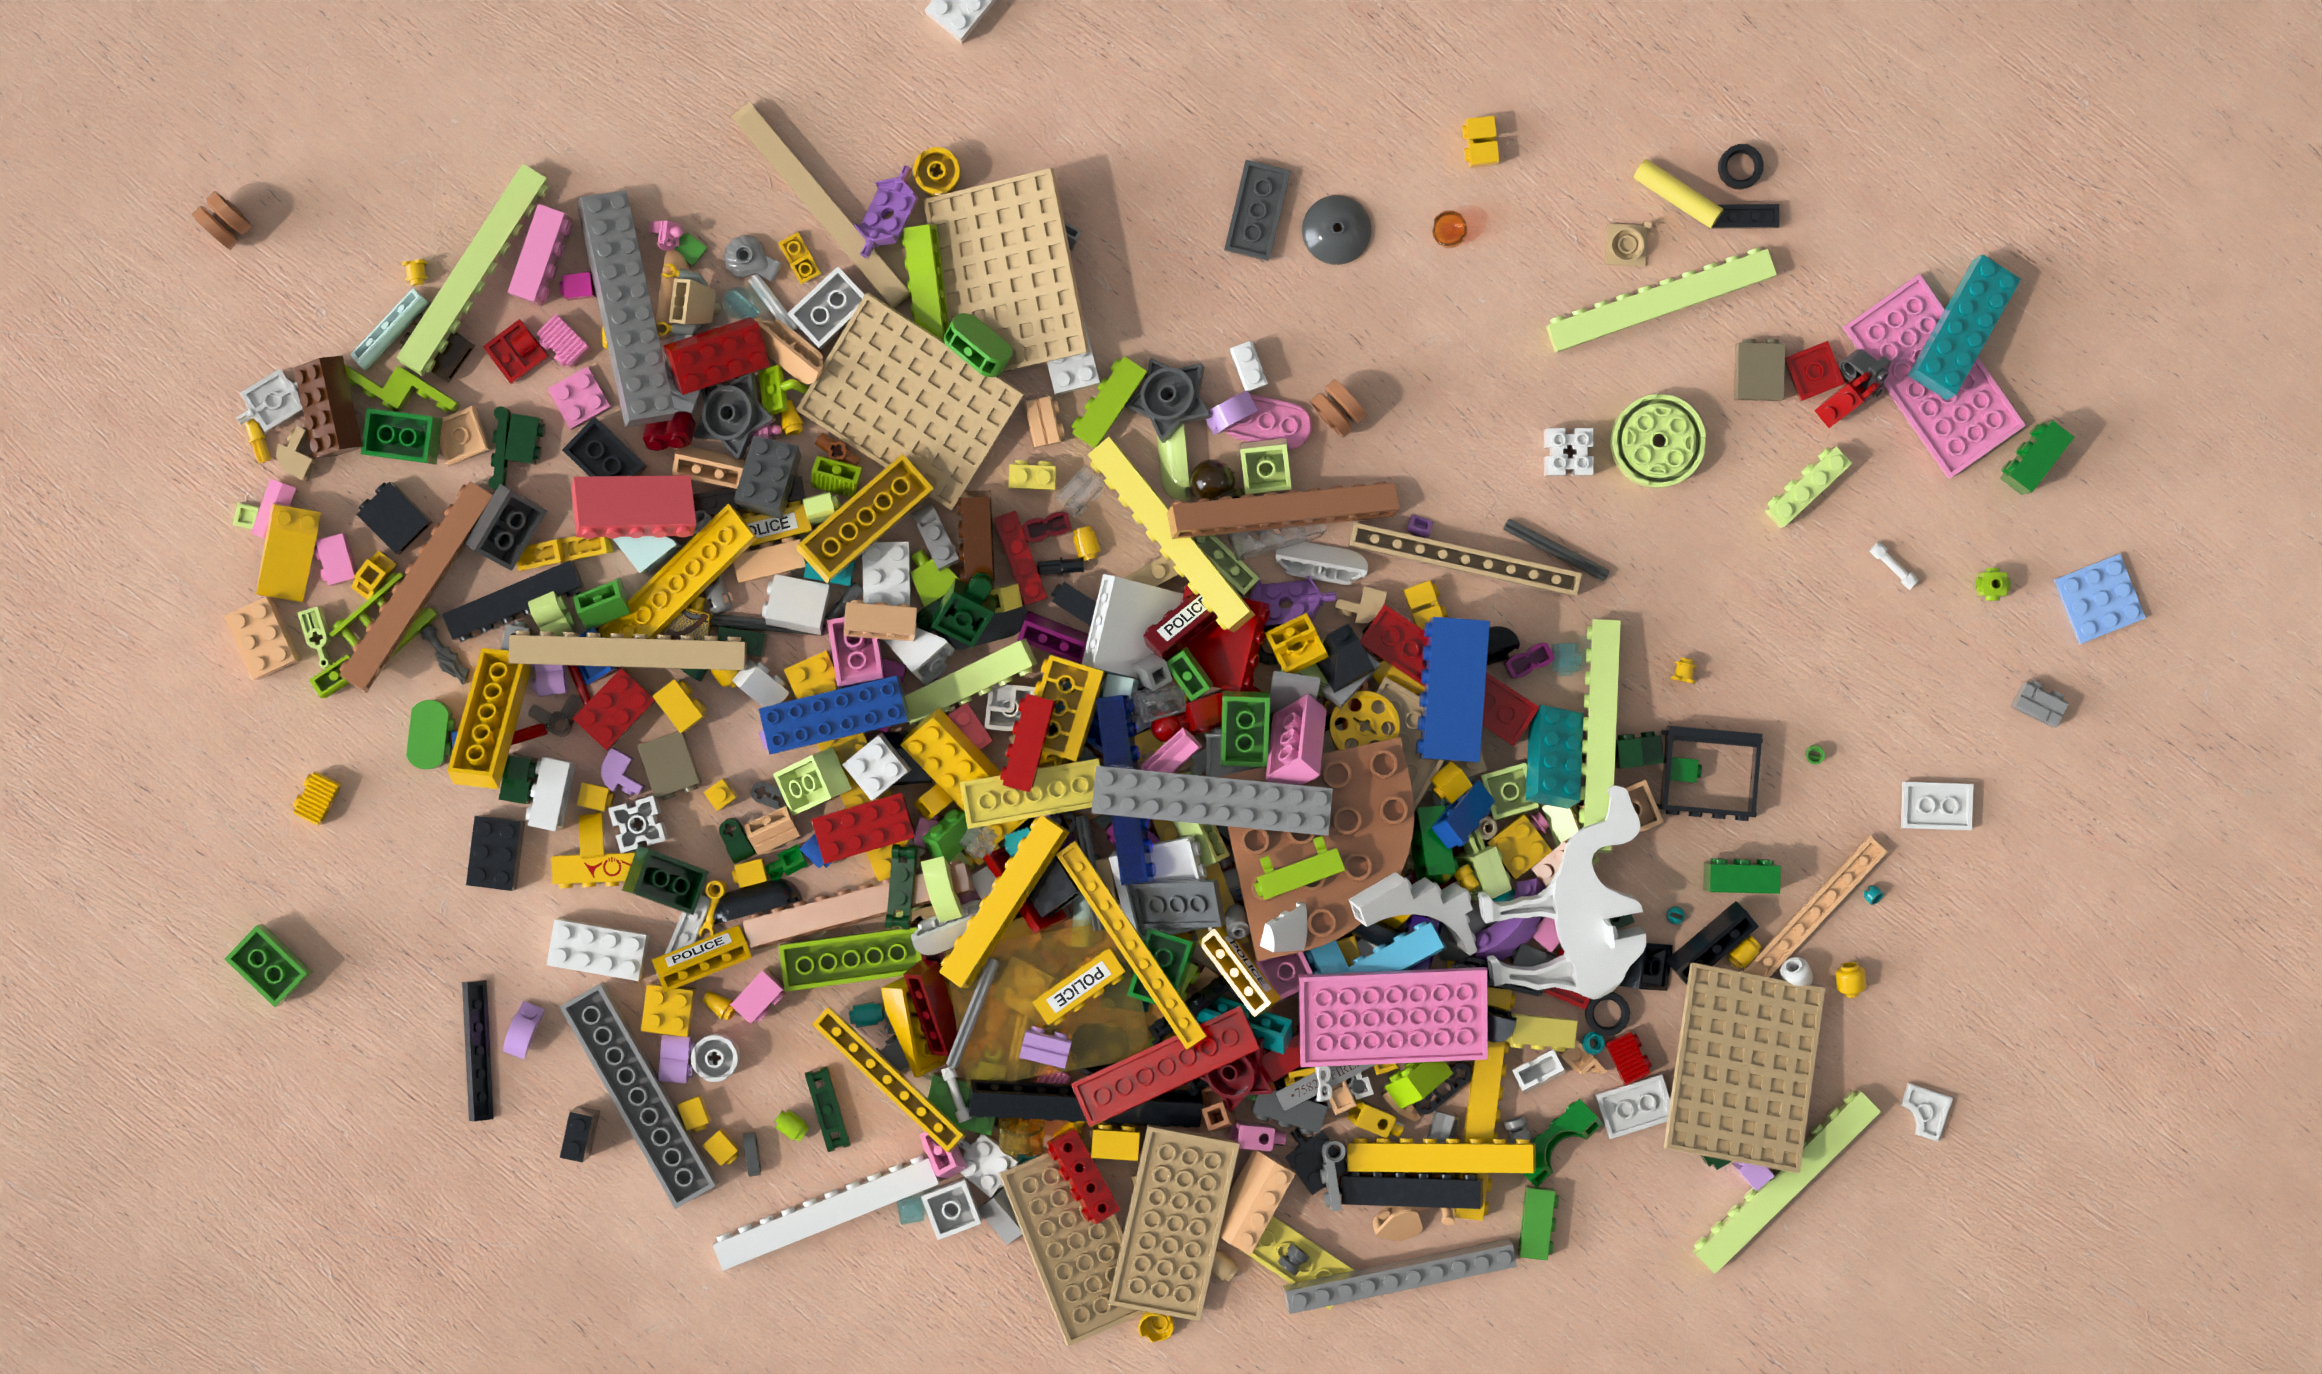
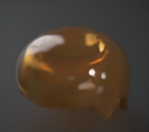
[1432,210,1468,249]

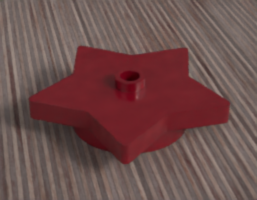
[1200,1038,1276,1112]

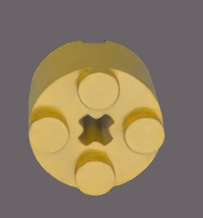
[913,147,961,197]

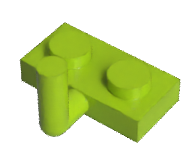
[758,365,809,415]

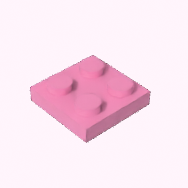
[548,366,611,430]

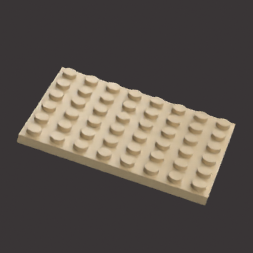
[923,168,1090,372]
[796,292,1025,510]
[1664,963,1825,1173]

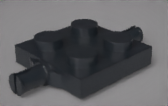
[1285,1127,1348,1195]

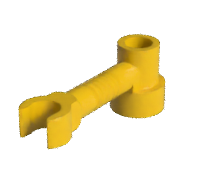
[1454,864,1480,892]
[699,880,728,936]

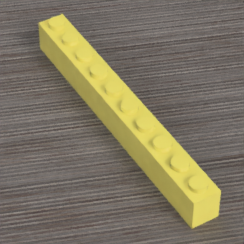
[1088,437,1255,633]

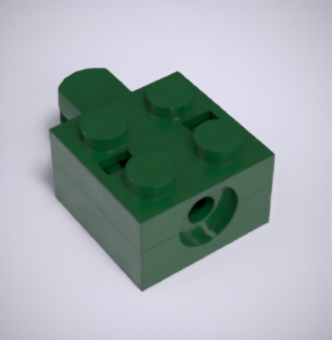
[932,572,997,648]

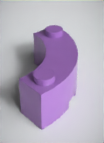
[1474,878,1546,961]

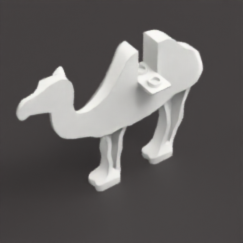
[1478,785,1646,999]

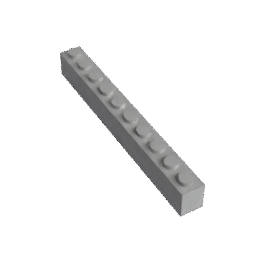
[1282,1239,1517,1314]

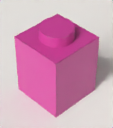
[559,272,596,301]

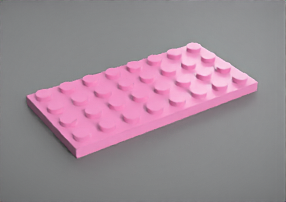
[1842,274,2026,479]
[1299,967,1488,1067]

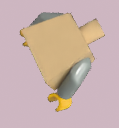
[655,263,721,336]

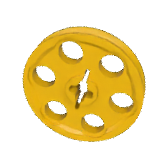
[1330,691,1400,750]

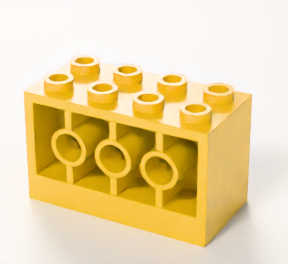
[1034,655,1107,762]

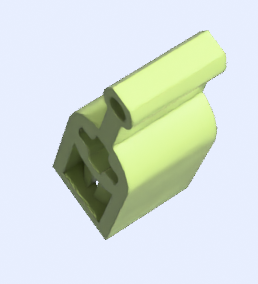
[297,606,333,668]

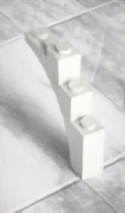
[1348,872,1477,956]

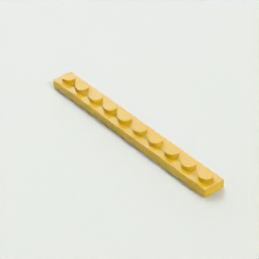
[1056,841,1207,1050]

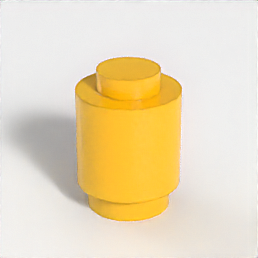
[1072,525,1101,561]
[1728,935,1762,969]

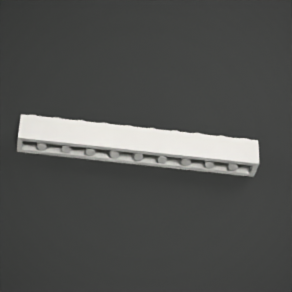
[713,1154,940,1271]

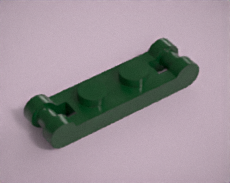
[488,406,511,490]
[885,844,918,930]
[805,1066,851,1152]

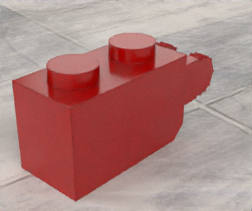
[1814,371,1880,428]

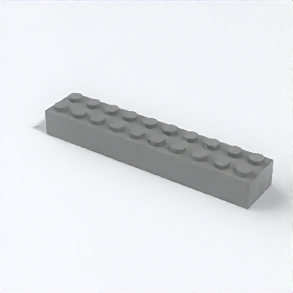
[577,190,675,428]
[1091,766,1333,836]
[560,982,719,1209]

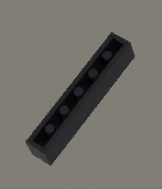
[442,560,584,642]
[1341,1172,1483,1209]

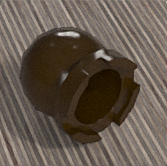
[1189,459,1245,501]

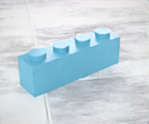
[1349,921,1446,973]
[1303,940,1351,974]

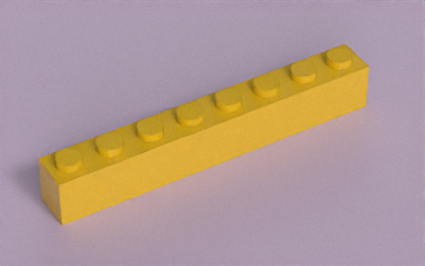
[939,815,1070,989]
[812,1007,966,1153]
[1347,1138,1536,1173]

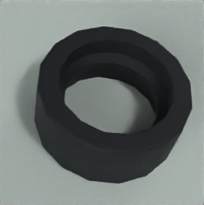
[1718,144,1764,190]
[1585,992,1630,1036]

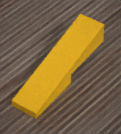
[517,536,614,571]

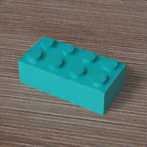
[1525,705,1583,809]

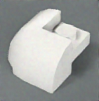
[984,684,1035,731]

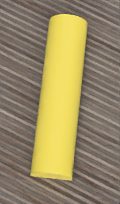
[1633,159,1724,229]

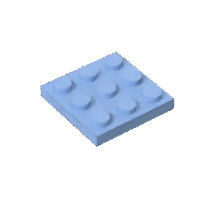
[2054,554,2146,644]

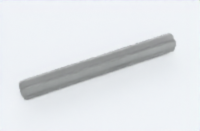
[946,957,999,1068]

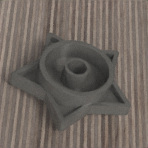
[1125,358,1211,443]
[693,372,776,460]

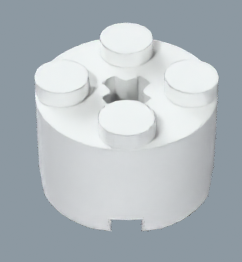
[691,1033,740,1082]

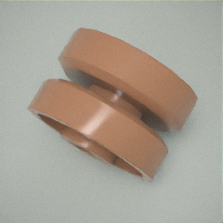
[192,191,253,250]
[1310,379,1368,438]

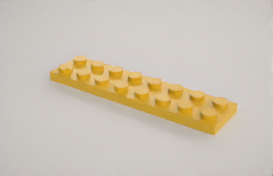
[599,504,758,639]

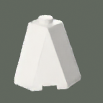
[884,627,955,686]

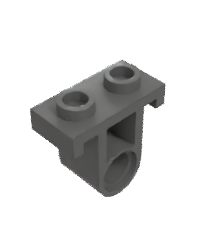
[1839,349,1891,403]

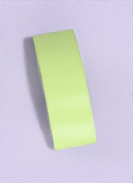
[921,856,963,923]

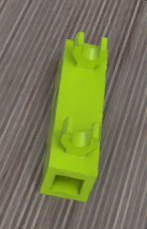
[1254,836,1345,900]

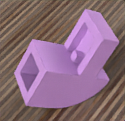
[1206,390,1258,435]
[601,747,645,796]
[503,1001,545,1060]

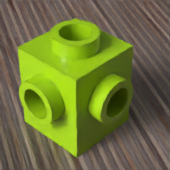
[1975,568,2011,601]

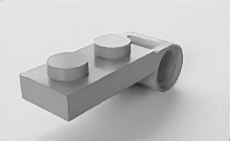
[911,503,960,572]
[1320,1140,1345,1211]

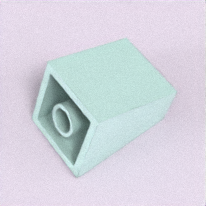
[613,536,682,575]

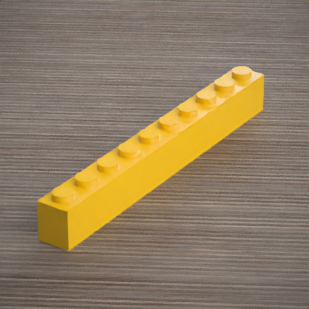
[1453,986,1515,1221]

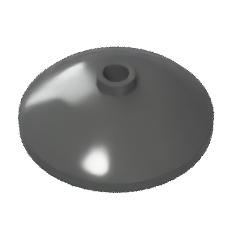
[1302,195,1371,265]

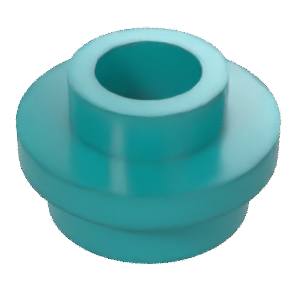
[1582,1032,1605,1055]

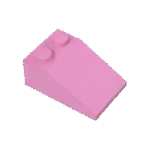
[827,617,884,688]

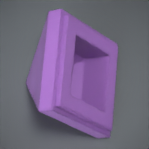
[1407,514,1433,538]

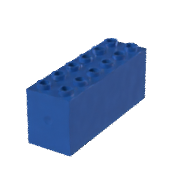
[1416,617,1490,763]
[758,676,911,755]

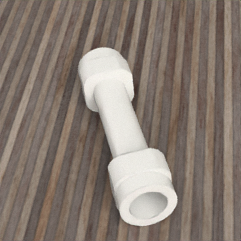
[1869,541,1919,590]
[941,1067,972,1123]

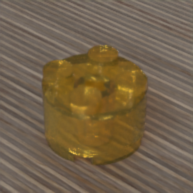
[998,1118,1045,1158]

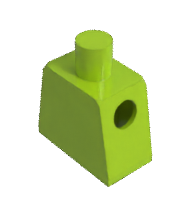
[910,549,960,608]

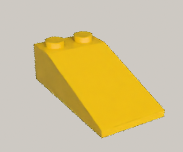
[256,503,321,602]
[881,977,948,1078]

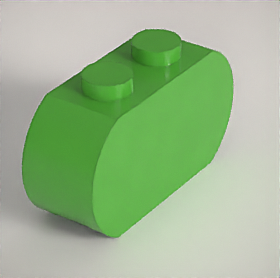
[944,313,1013,377]
[406,700,455,769]

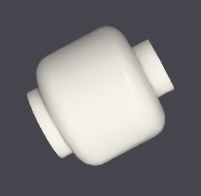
[1780,957,1813,989]

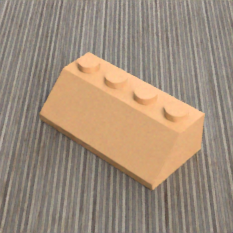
[1219,1150,1296,1255]

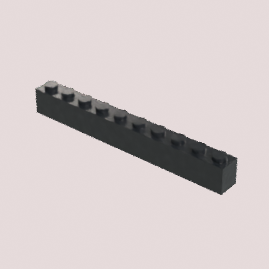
[968,1079,1204,1128]

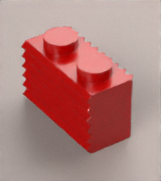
[1605,1030,1652,1086]

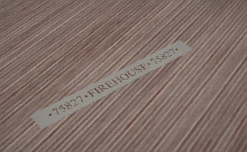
[1276,1064,1376,1111]

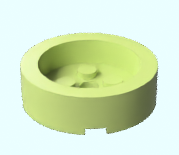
[1610,394,1706,488]

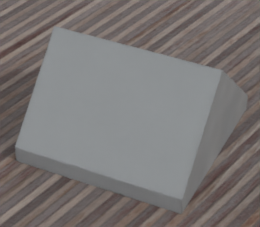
[978,1187,1022,1245]

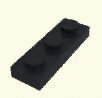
[1709,204,1780,229]

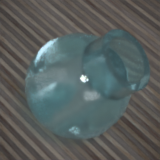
[722,287,760,319]

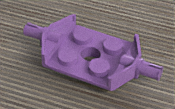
[854,165,918,259]
[1250,576,1337,626]

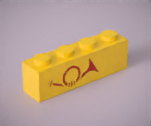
[551,852,635,888]

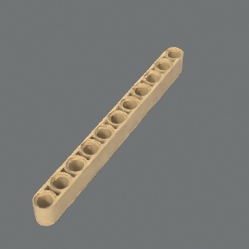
[731,101,911,309]

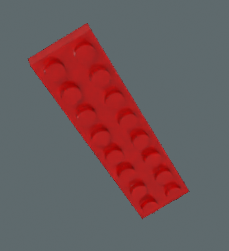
[1360,604,1540,746]
[1071,1006,1261,1127]

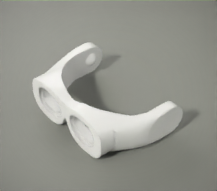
[1313,1066,1332,1102]

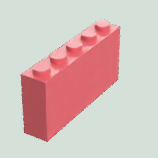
[571,475,696,539]

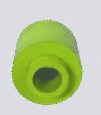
[774,1109,810,1142]

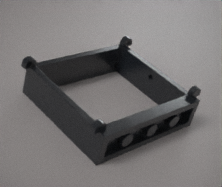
[1656,726,1763,821]
[1148,975,1244,1096]

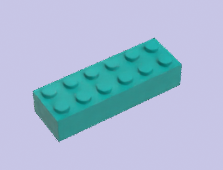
[1907,254,2021,400]

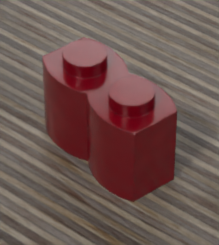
[642,412,696,451]
[1022,512,1072,543]

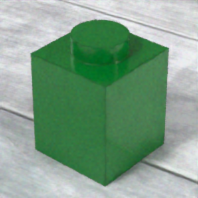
[1670,757,1702,783]

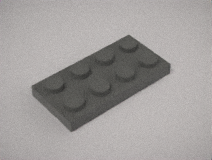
[1224,160,1291,262]
[1131,879,1226,929]

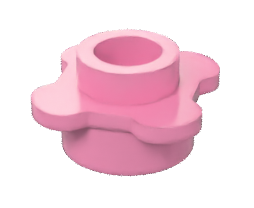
[1530,812,1550,834]

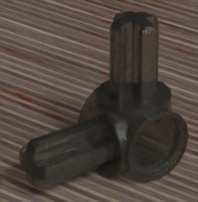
[528,694,582,737]

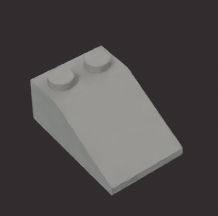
[1269,671,1321,721]

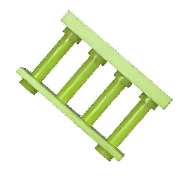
[329,572,440,658]

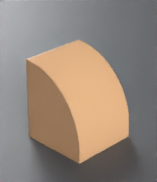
[1192,965,1221,990]

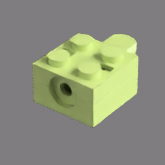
[1453,829,1512,900]

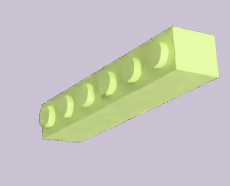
[905,638,1038,724]

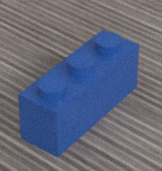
[1431,780,1495,849]

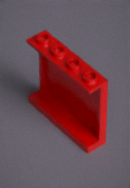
[1170,585,1270,692]

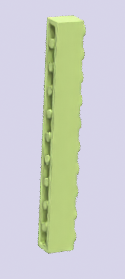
[396,163,549,376]
[1546,247,1777,353]
[1579,619,1621,854]
[1693,1089,1881,1274]

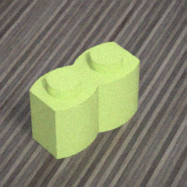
[803,492,841,525]
[528,591,575,637]

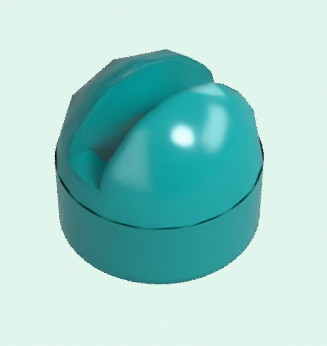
[1864,885,1885,906]
[1666,906,1685,925]

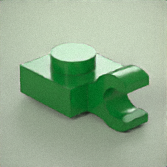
[765,844,808,881]

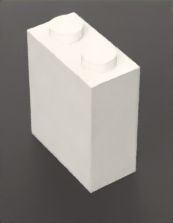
[762,574,830,635]

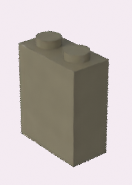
[1734,339,1785,401]
[637,731,702,801]

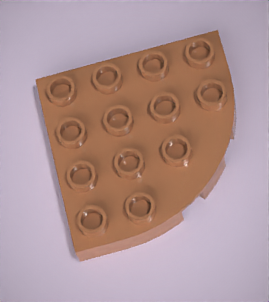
[1219,737,1414,962]

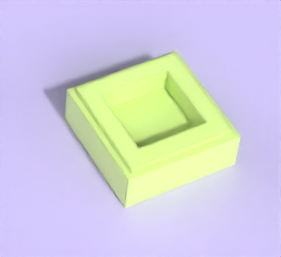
[233,503,260,529]

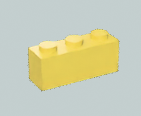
[1505,1013,1578,1052]

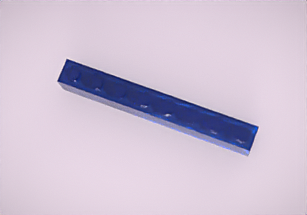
[1096,695,1156,886]

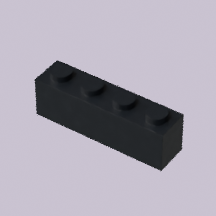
[1665,901,1759,985]

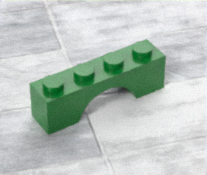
[1523,1098,1603,1188]

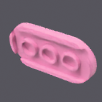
[1225,393,1312,450]

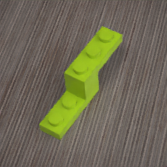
[345,365,461,412]

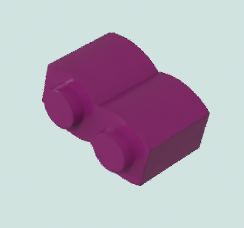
[1503,643,1555,678]

